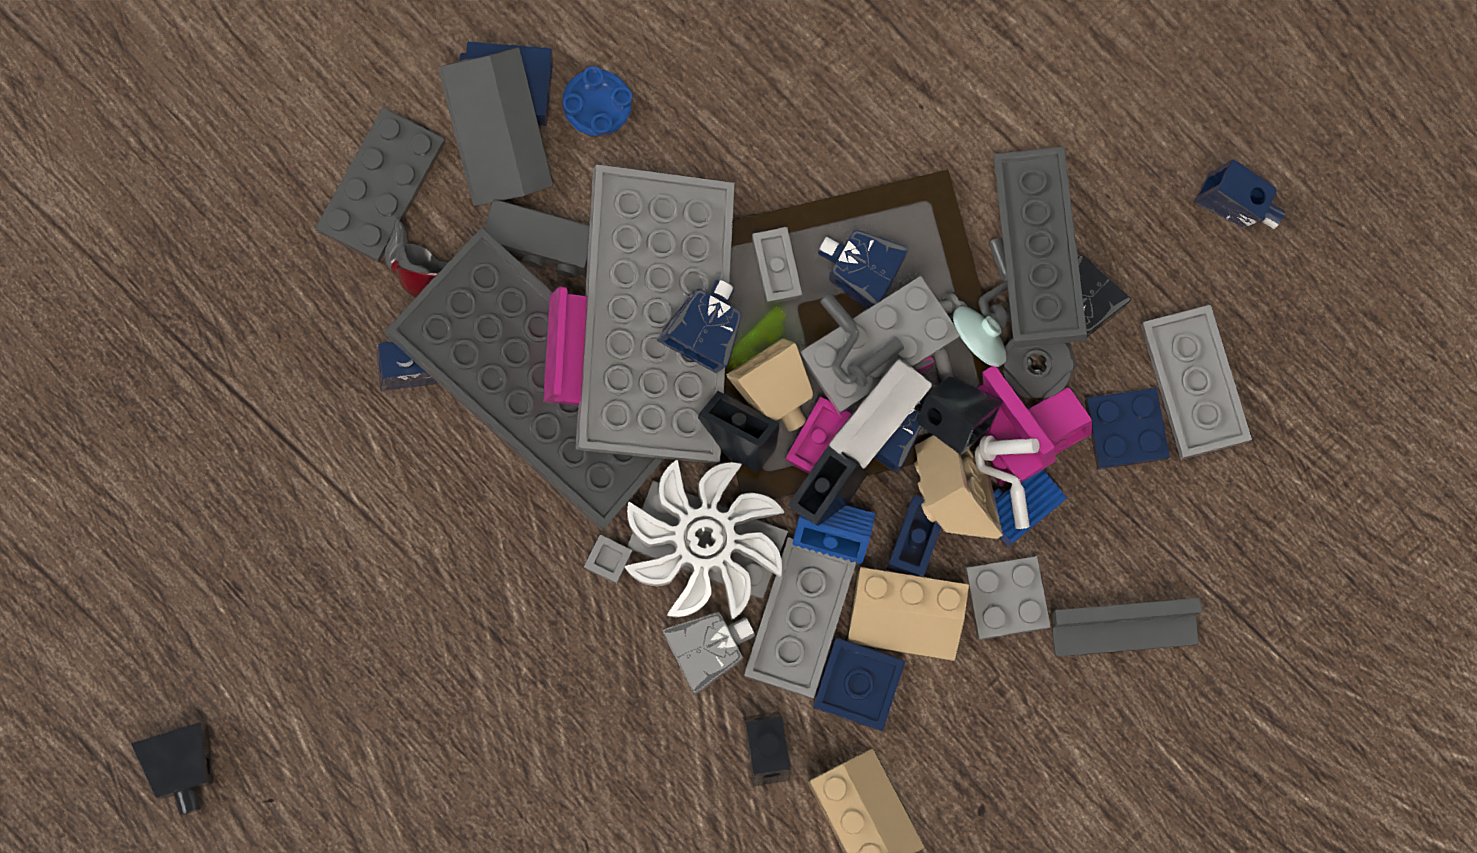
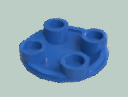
[562,66,632,136]

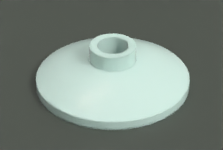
[953,306,1007,367]

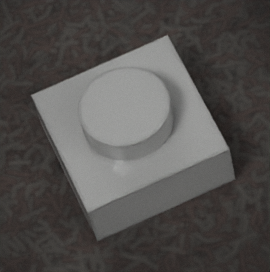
[584,535,633,584]

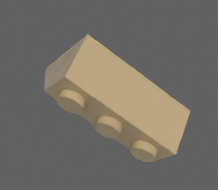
[914,435,1003,539]
[847,567,969,661]
[808,749,925,853]

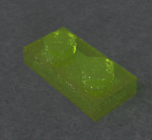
[727,306,787,370]

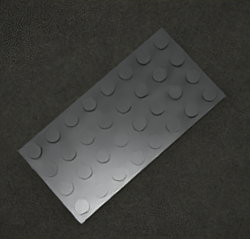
[383,227,663,530]

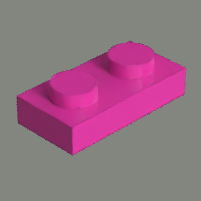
[785,396,852,474]

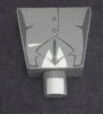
[663,612,755,695]

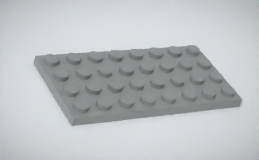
[575,164,734,464]

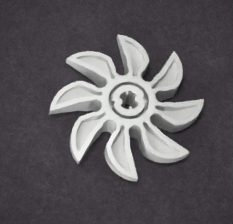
[624,460,784,620]

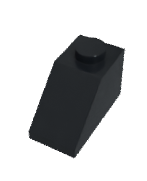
[698,391,780,473]
[787,445,869,526]

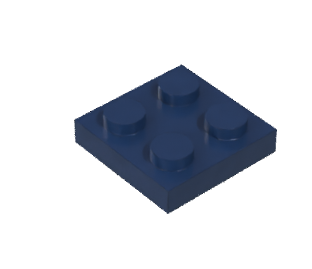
[1085,388,1170,470]
[813,638,905,732]

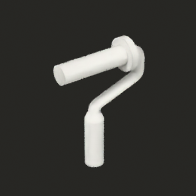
[975,436,1039,529]

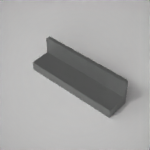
[1050,598,1202,657]

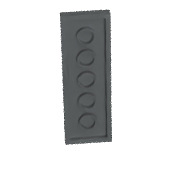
[994,147,1087,348]

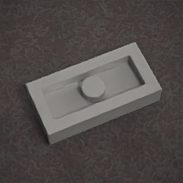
[752,227,802,305]

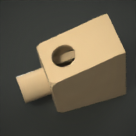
[726,338,813,431]

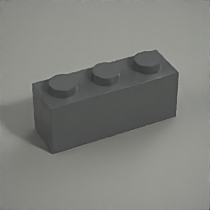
[484,200,590,278]

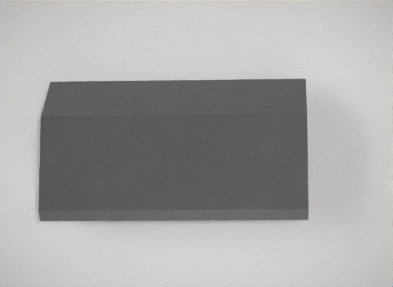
[438,48,553,206]

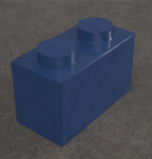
[886,496,941,577]

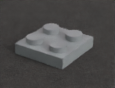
[965,556,1050,640]

